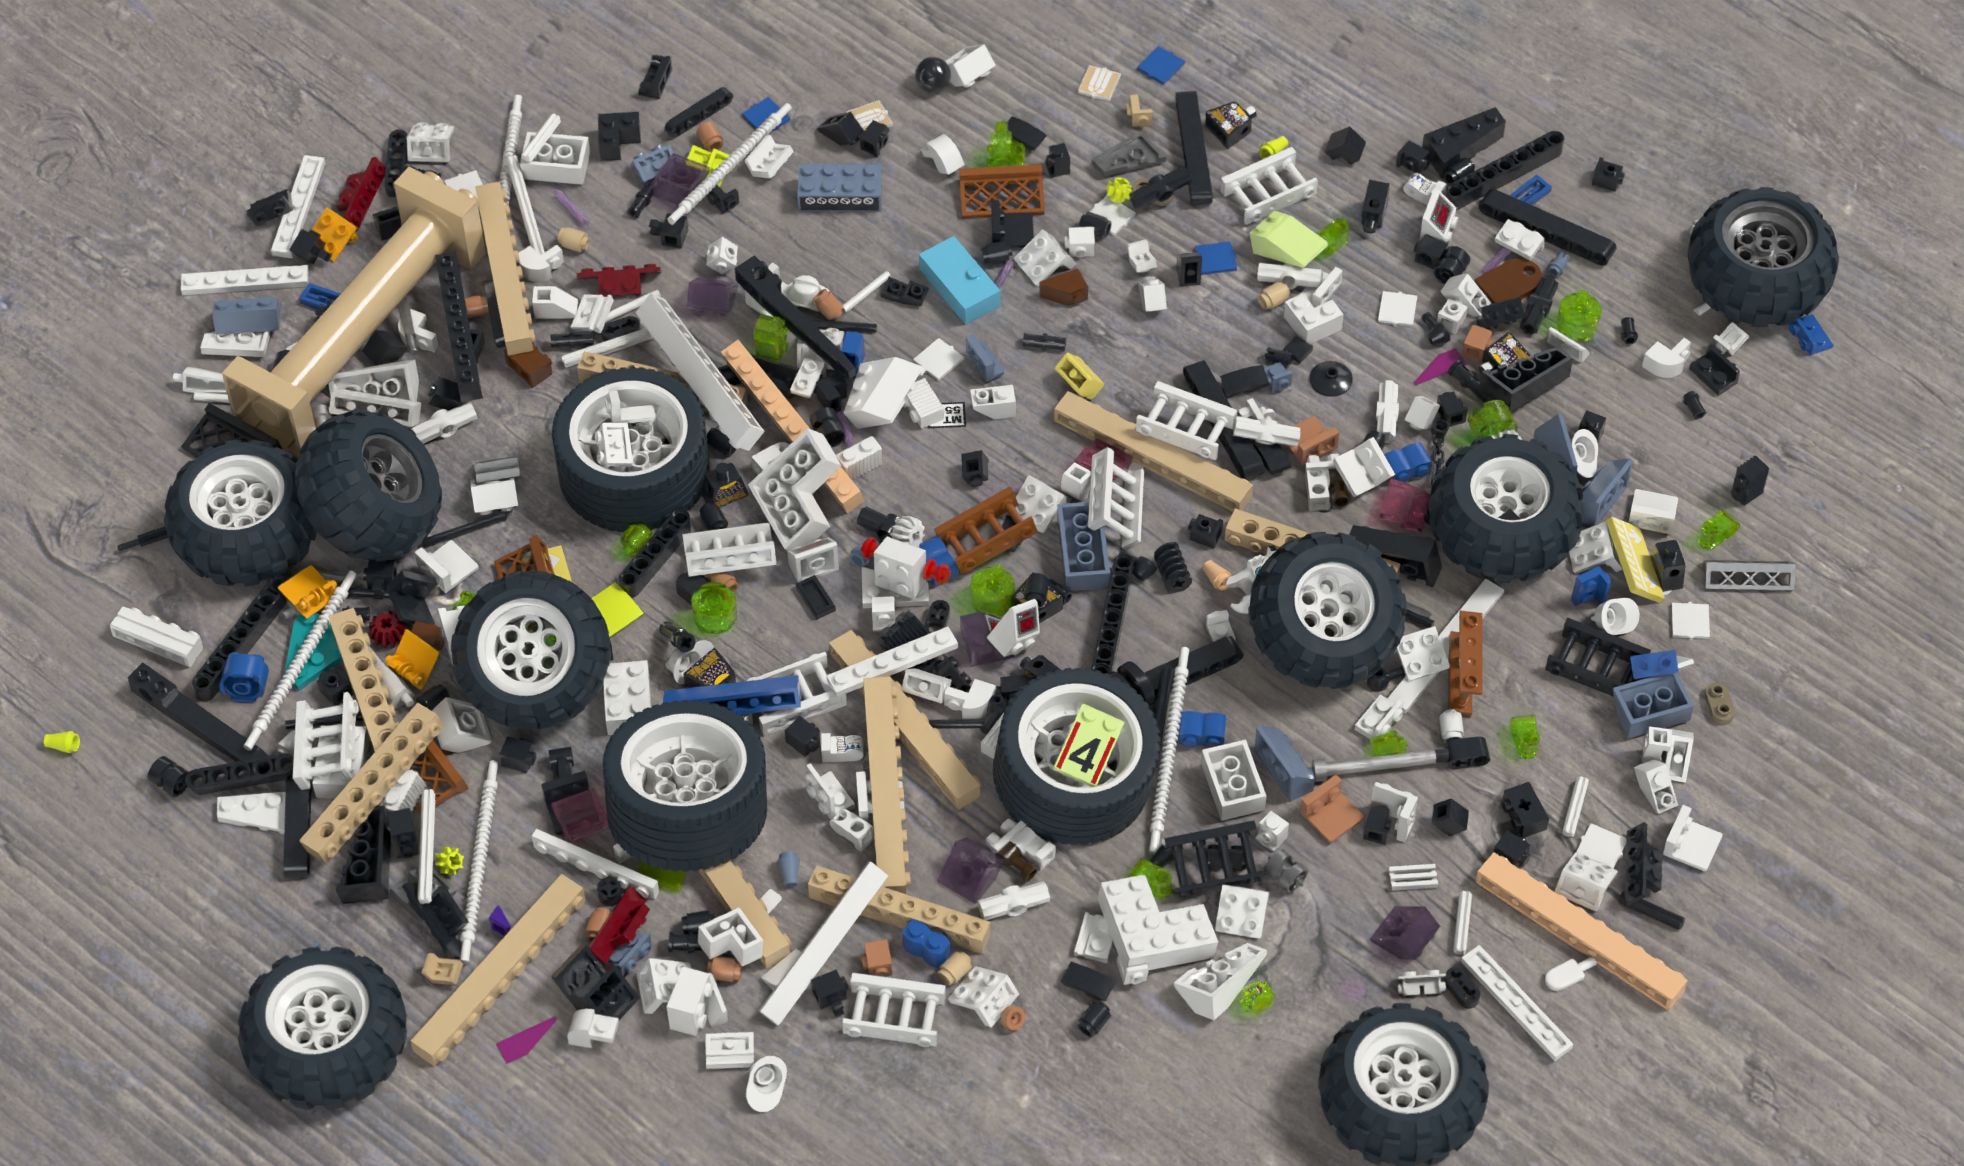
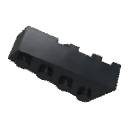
[1422,107,1506,179]
[1479,346,1573,413]
[1349,525,1442,587]
[335,805,391,904]

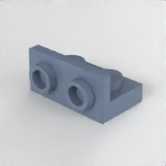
[630,144,678,184]
[966,334,1004,382]
[607,931,652,977]

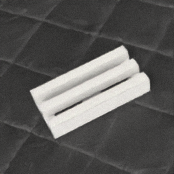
[1389,864,1438,891]

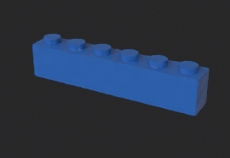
[663,675,801,715]

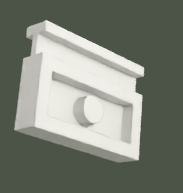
[571,295,614,333]
[1074,912,1113,963]
[706,1032,754,1069]

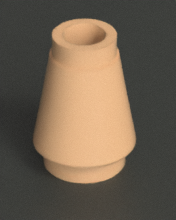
[1202,560,1231,591]

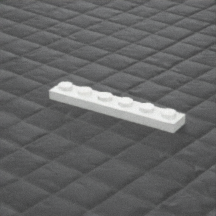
[271,155,325,258]
[181,265,309,296]
[827,627,958,697]
[532,829,659,900]
[1461,945,1574,1061]

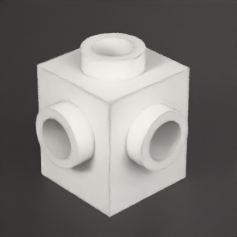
[706,237,738,274]

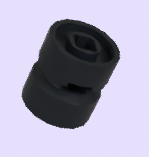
[1433,246,1471,284]
[809,407,846,448]
[148,756,189,797]

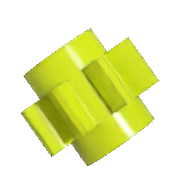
[1106,177,1132,203]
[434,847,464,875]

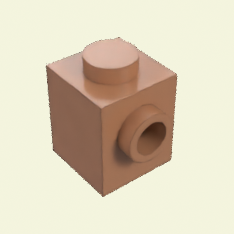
[1462,325,1494,363]
[861,939,892,977]

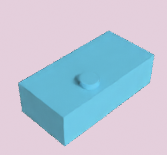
[919,236,1001,325]

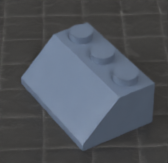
[212,297,282,334]
[1530,414,1578,476]
[1582,459,1633,527]
[1613,672,1694,739]
[1254,726,1316,802]

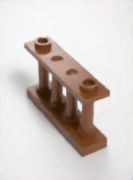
[934,486,1038,575]
[1448,610,1483,717]

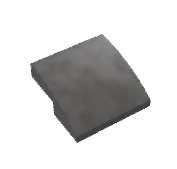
[474,456,520,483]
[389,866,457,923]

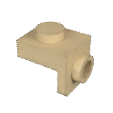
[1126,94,1153,127]
[422,953,463,985]

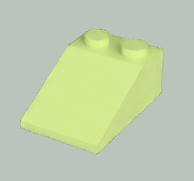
[1249,211,1328,268]

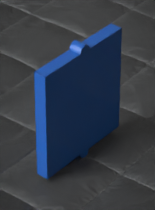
[1137,46,1185,85]
[742,97,790,131]
[1195,241,1237,275]

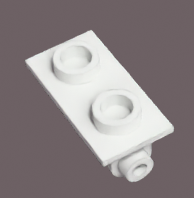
[1396,970,1446,996]

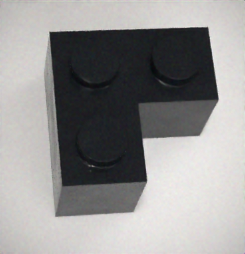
[598,112,641,161]

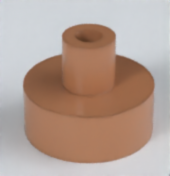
[1001,1005,1025,1030]

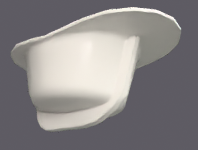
[785,275,832,311]
[1570,429,1598,478]
[1591,598,1640,635]
[665,640,714,684]
[746,1056,787,1112]

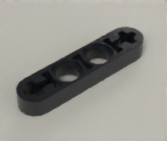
[664,87,733,138]
[384,129,408,198]
[483,279,506,348]
[914,600,950,673]

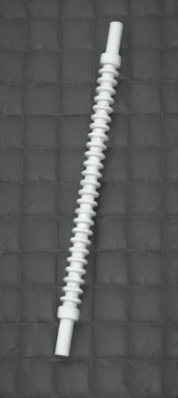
[500,95,522,205]
[667,103,792,224]
[243,571,357,751]
[1148,647,1189,855]
[460,760,498,964]

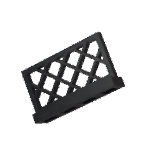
[181,403,282,457]

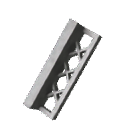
[1703,560,1795,590]

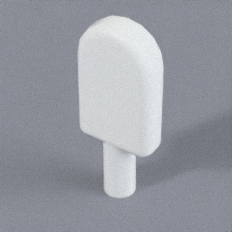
[1545,957,1597,991]

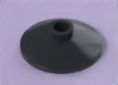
[1310,361,1353,397]

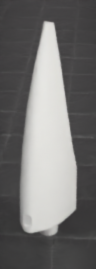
[173,367,227,394]
[367,646,415,709]

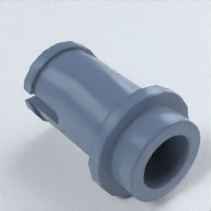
[1547,251,1570,277]

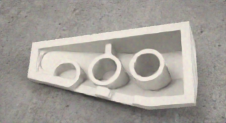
[328,360,419,402]
[1174,943,1267,1020]

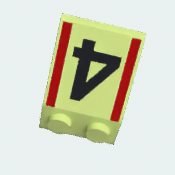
[1053,703,1124,787]

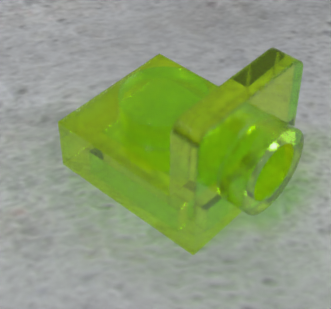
[1370,730,1408,757]

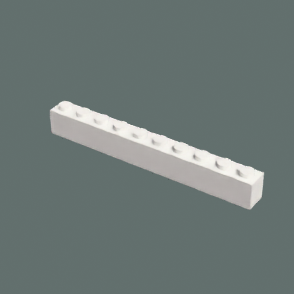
[636,294,765,451]

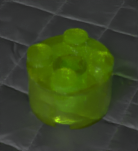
[1557,290,1602,341]
[1467,400,1518,439]
[970,565,1015,618]
[692,582,738,634]

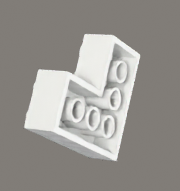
[748,428,841,551]
[1097,875,1218,971]

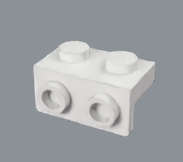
[745,135,794,179]
[1495,219,1544,261]

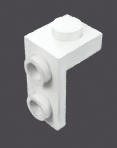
[790,357,827,398]
[605,390,656,423]

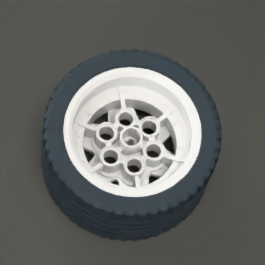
[552,367,710,532]
[993,668,1161,845]
[603,700,767,872]

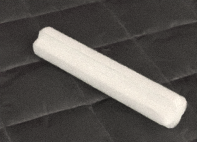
[522,113,561,162]
[1562,776,1589,837]
[1453,891,1472,955]

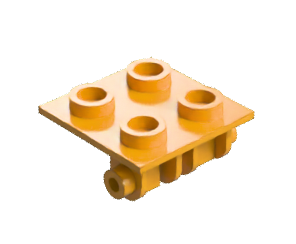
[312,207,358,262]
[278,565,337,619]
[385,629,440,691]

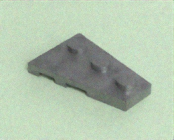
[1092,131,1166,177]

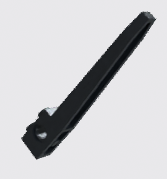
[735,255,856,379]
[127,662,270,774]

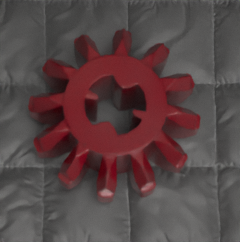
[368,610,406,648]

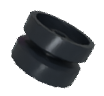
[1108,661,1155,706]

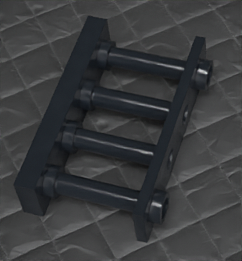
[1545,617,1651,697]
[1162,820,1266,897]

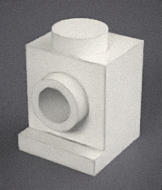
[1437,299,1468,334]
[1255,811,1289,852]

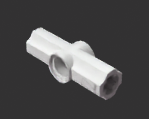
[1257,263,1323,289]
[1376,380,1399,443]
[411,402,477,444]
[1233,416,1301,447]
[978,881,1050,920]

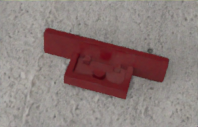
[335,157,386,231]
[576,264,661,297]
[589,886,650,963]

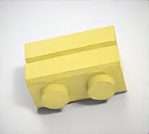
[1055,353,1104,400]

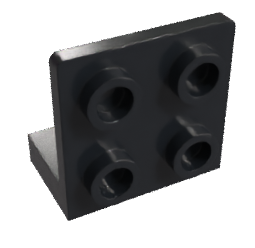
[991,200,1034,248]
[386,570,438,624]
[541,771,600,835]

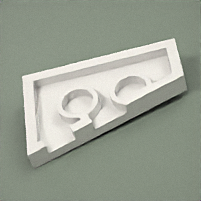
[200,330,272,357]
[862,567,929,608]
[217,792,286,835]

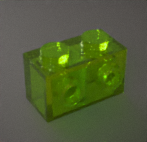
[754,314,789,362]

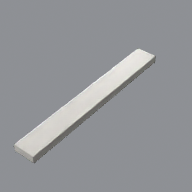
[1387,579,1504,714]
[759,861,888,1026]

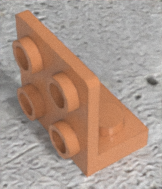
[1286,416,1340,466]
[1300,775,1364,843]

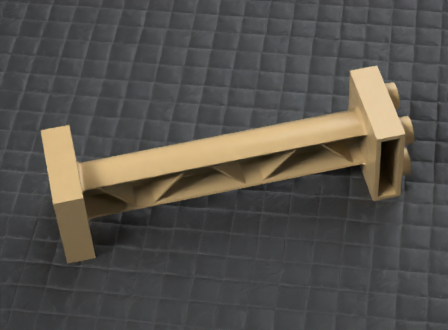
[222,167,486,458]

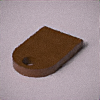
[1474,258,1542,304]

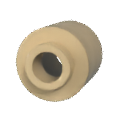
[557,227,590,253]
[1257,282,1290,310]
[937,951,972,986]

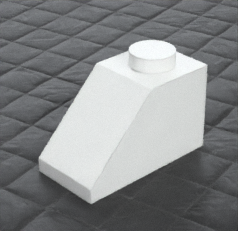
[1665,729,1694,783]

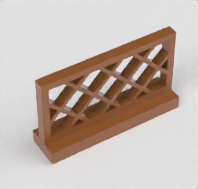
[959,164,1045,219]
[494,535,555,634]
[373,740,469,815]

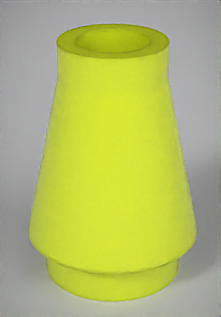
[1259,136,1288,159]
[44,731,80,753]

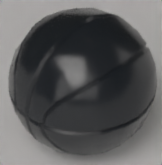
[915,57,951,92]

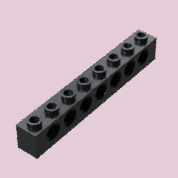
[435,251,483,402]

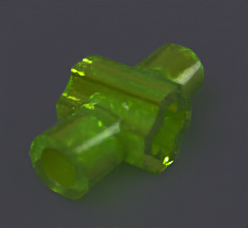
[990,121,1013,162]

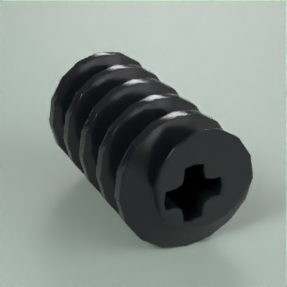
[1154,542,1192,592]

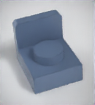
[1264,362,1292,392]

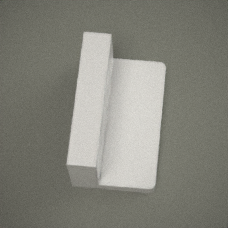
[1301,267,1343,308]

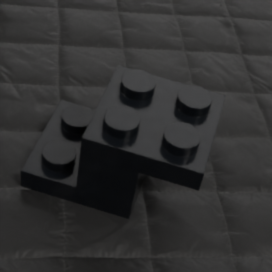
[551,944,640,1021]

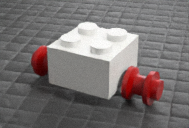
[861,537,951,599]

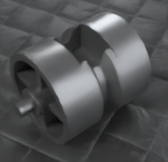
[1264,849,1308,893]

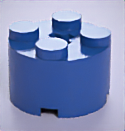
[219,652,269,703]

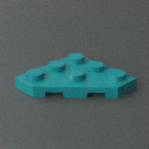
[285,613,342,691]

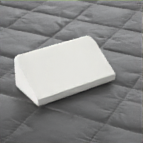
[1547,327,1590,363]
[902,668,952,703]
[761,949,802,991]
[704,973,728,1027]

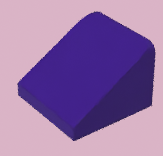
[489,906,511,936]

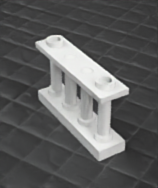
[1220,147,1318,225]
[1136,381,1237,460]
[1088,447,1144,550]
[683,523,777,576]
[747,652,847,736]
[293,692,359,790]
[842,973,946,1047]

